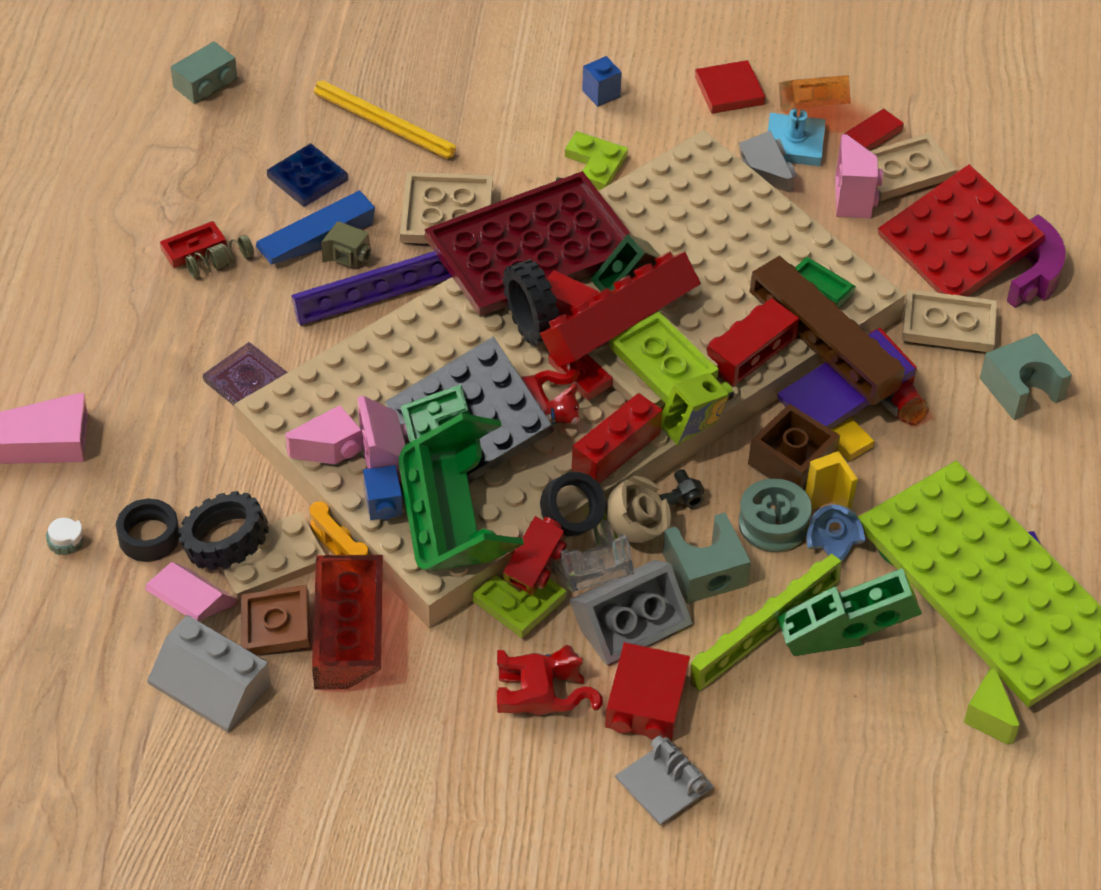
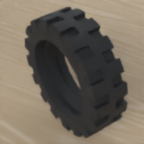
[503,259,560,345]
[178,491,269,570]

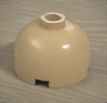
[605,475,671,543]

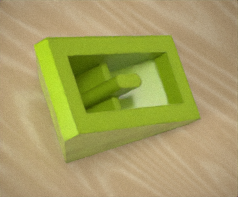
[963,668,1019,745]

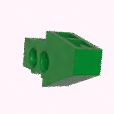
[778,568,922,656]

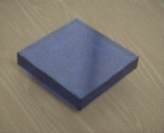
[267,143,348,207]

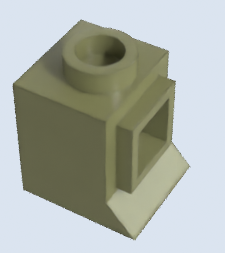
[321,221,372,269]

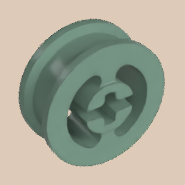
[739,479,812,552]

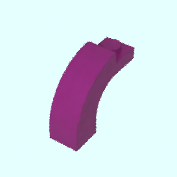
[1007,214,1066,308]

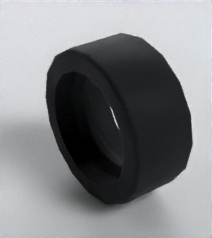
[540,472,606,537]
[116,498,180,562]

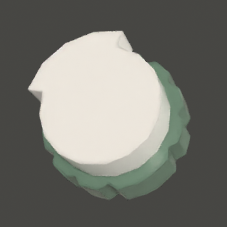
[46,518,83,555]

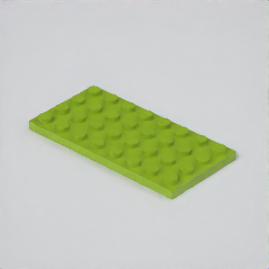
[858,460,1101,708]

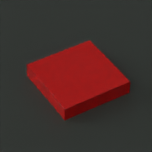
[695,60,765,114]

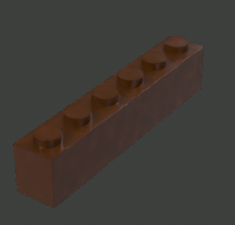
[749,255,905,405]

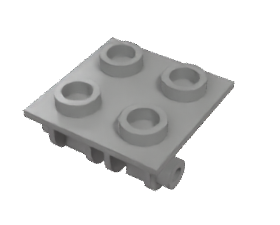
[615,735,714,825]

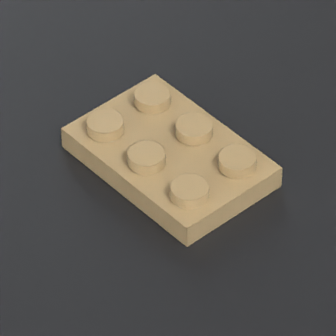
[870,133,957,201]
[902,289,997,352]
[219,512,328,602]

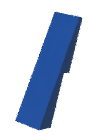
[256,190,375,265]

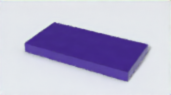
[777,329,916,429]

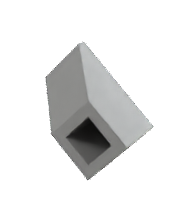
[739,130,797,192]

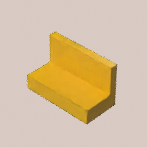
[805,451,858,510]

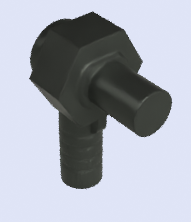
[659,469,705,508]

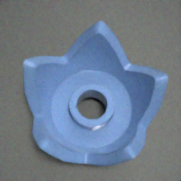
[807,505,865,562]

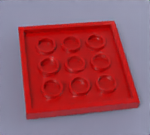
[878,164,1045,297]

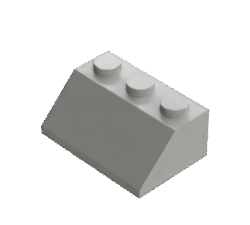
[570,560,693,665]
[147,615,271,733]

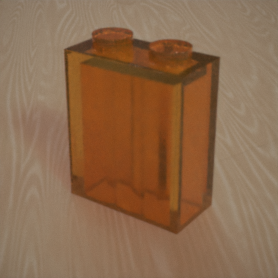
[778,75,851,110]

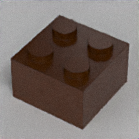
[748,403,840,491]

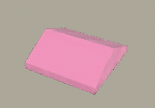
[145,562,238,621]

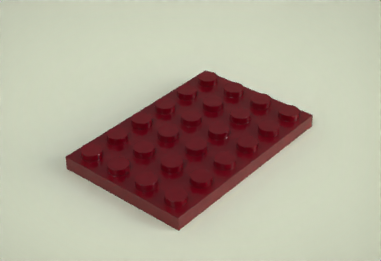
[424,171,631,317]

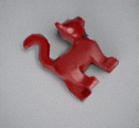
[521,362,580,425]
[497,645,603,716]

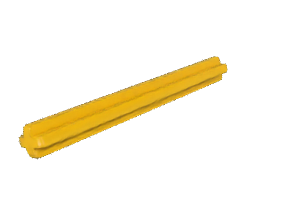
[314,80,456,159]

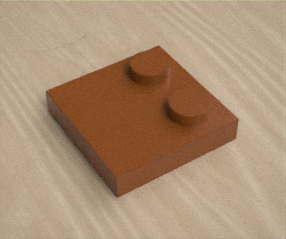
[241,585,311,655]

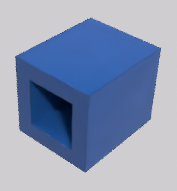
[582,56,622,107]
[363,465,402,520]

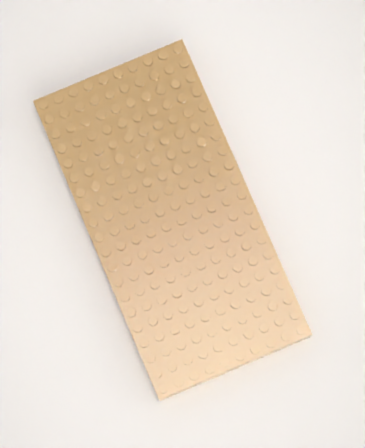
[234,130,906,629]

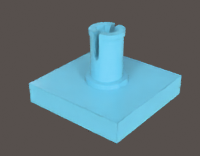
[768,109,826,166]

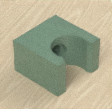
[980,333,1072,420]
[662,512,751,604]

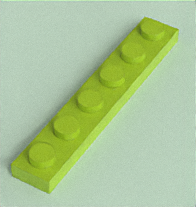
[691,554,841,691]

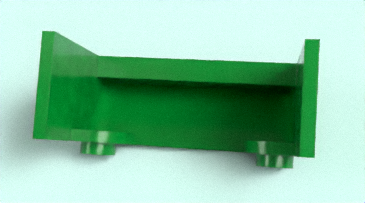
[399,413,524,571]

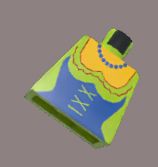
[661,373,734,446]

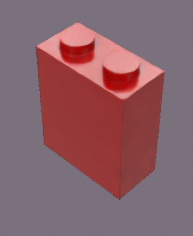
[605,642,690,742]

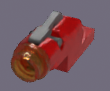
[870,328,929,426]

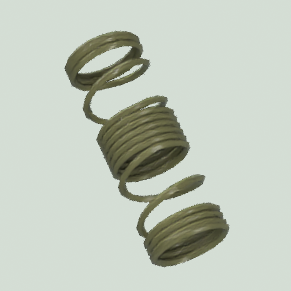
[185,235,254,278]

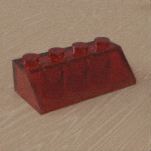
[312,555,383,690]

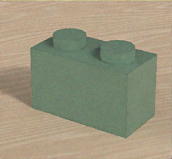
[171,41,237,104]

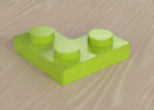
[565,131,628,191]
[473,574,567,638]

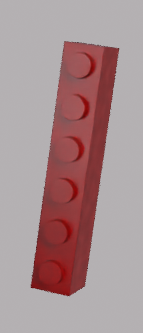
[540,251,701,367]

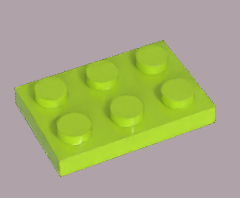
[609,312,719,403]

